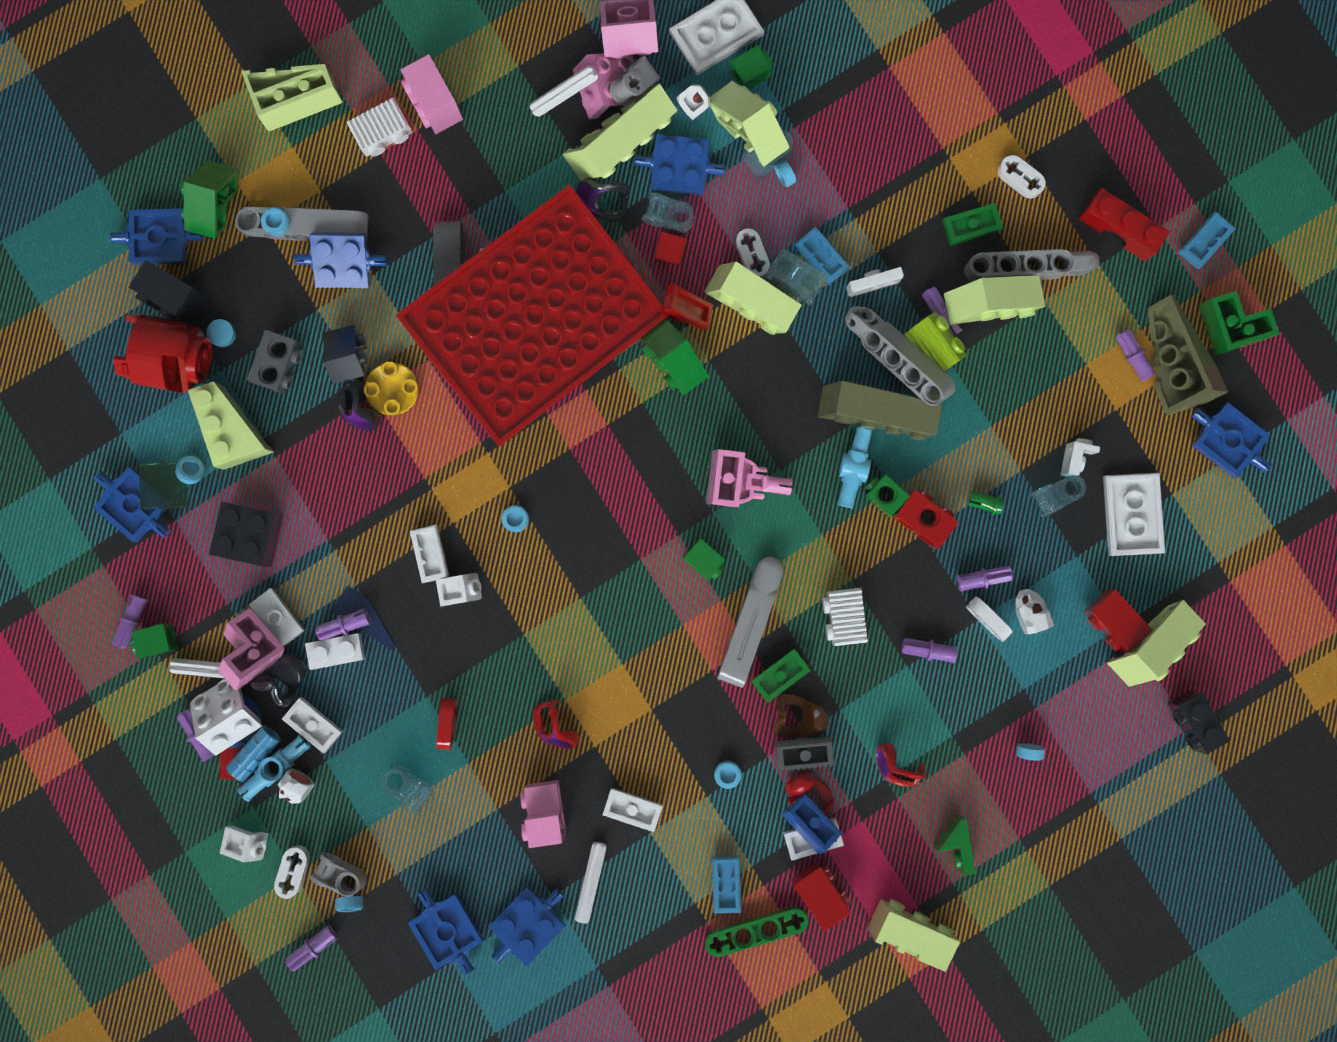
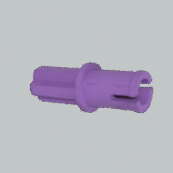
[922,287,963,336]
[1116,329,1157,382]
[957,566,1013,592]
[112,594,148,649]
[315,608,371,640]
[902,638,957,663]
[177,709,215,762]
[285,925,338,971]

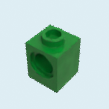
[730,45,773,90]
[864,475,910,518]
[683,539,725,580]
[131,623,179,658]

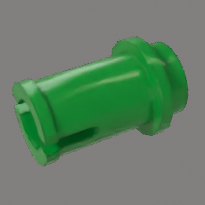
[968,489,1005,516]

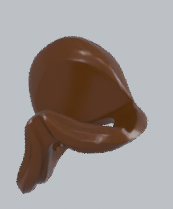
[774,694,830,737]

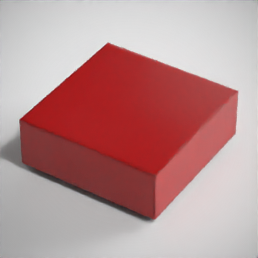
[655,232,687,266]

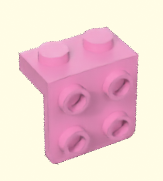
[573,54,635,119]

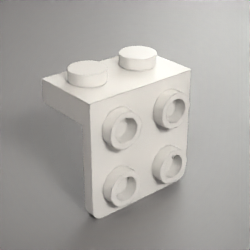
[190,679,262,755]

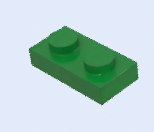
[942,203,1003,246]
[751,649,811,703]

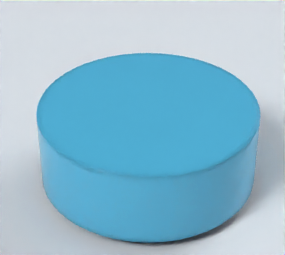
[774,159,796,187]
[261,207,290,236]
[206,319,236,347]
[175,456,205,484]
[502,505,529,533]
[1016,743,1045,761]
[714,760,741,789]
[335,896,363,912]

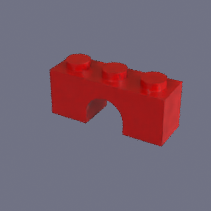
[1078,188,1170,261]

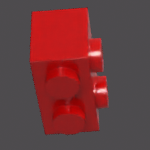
[1084,589,1153,652]
[791,862,852,932]

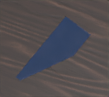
[331,586,395,651]

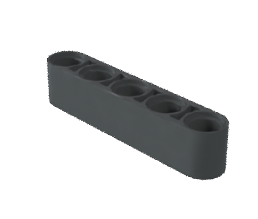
[433,221,464,286]

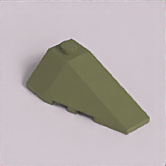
[1148,295,1228,415]

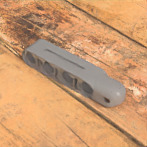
[235,207,369,241]
[964,249,1100,282]
[845,306,955,406]
[717,557,784,688]

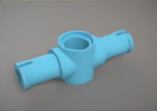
[837,427,872,509]
[237,734,311,802]

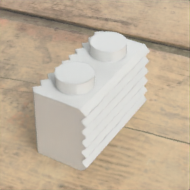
[347,98,413,157]
[822,588,868,646]

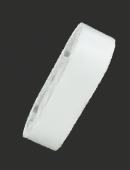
[998,155,1046,199]
[736,228,770,278]
[966,596,1013,642]
[274,845,310,899]

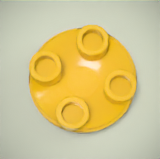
[364,362,419,416]

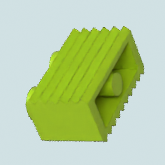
[904,312,967,372]

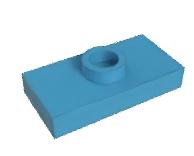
[1178,211,1236,270]
[794,226,850,285]
[712,856,741,914]

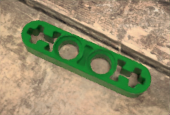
[705,906,808,957]

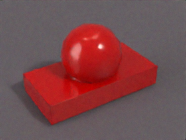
[663,284,713,331]

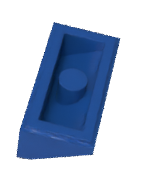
[781,793,842,854]

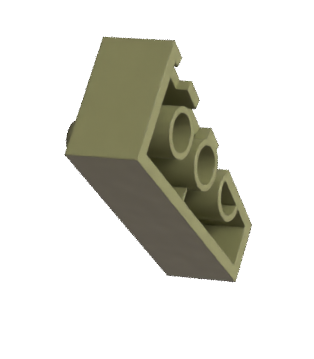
[817,381,942,441]

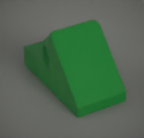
[934,815,976,876]

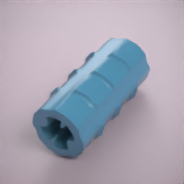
[226,725,281,782]

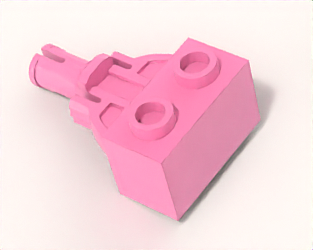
[706,449,793,507]

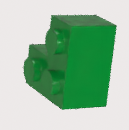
[181,160,238,239]
[1198,291,1280,356]
[640,318,709,396]

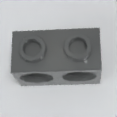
[247,330,303,395]

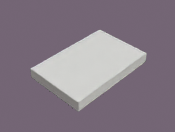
[669,0,764,75]
[1103,473,1165,556]

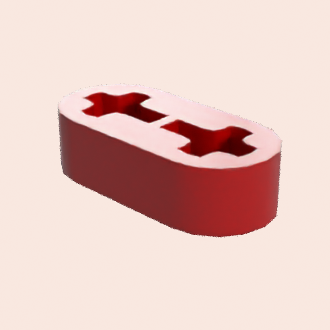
[436,698,457,750]

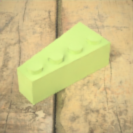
[562,84,677,180]

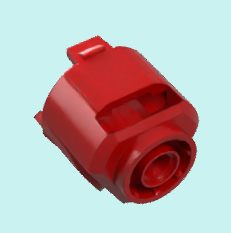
[113,313,213,393]

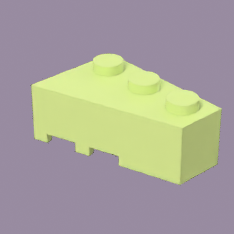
[241,64,343,132]
[710,81,790,167]
[704,262,801,335]
[944,275,1046,325]
[188,381,274,470]
[1107,600,1206,687]
[867,899,960,972]

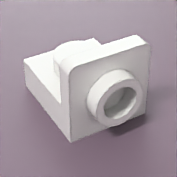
[1060,438,1100,477]
[436,573,482,607]
[220,826,268,862]

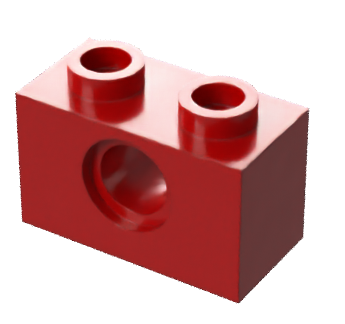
[892,489,959,549]

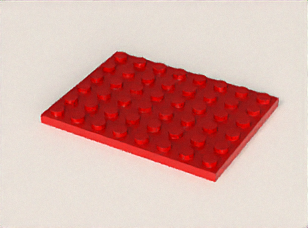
[395,184,669,447]

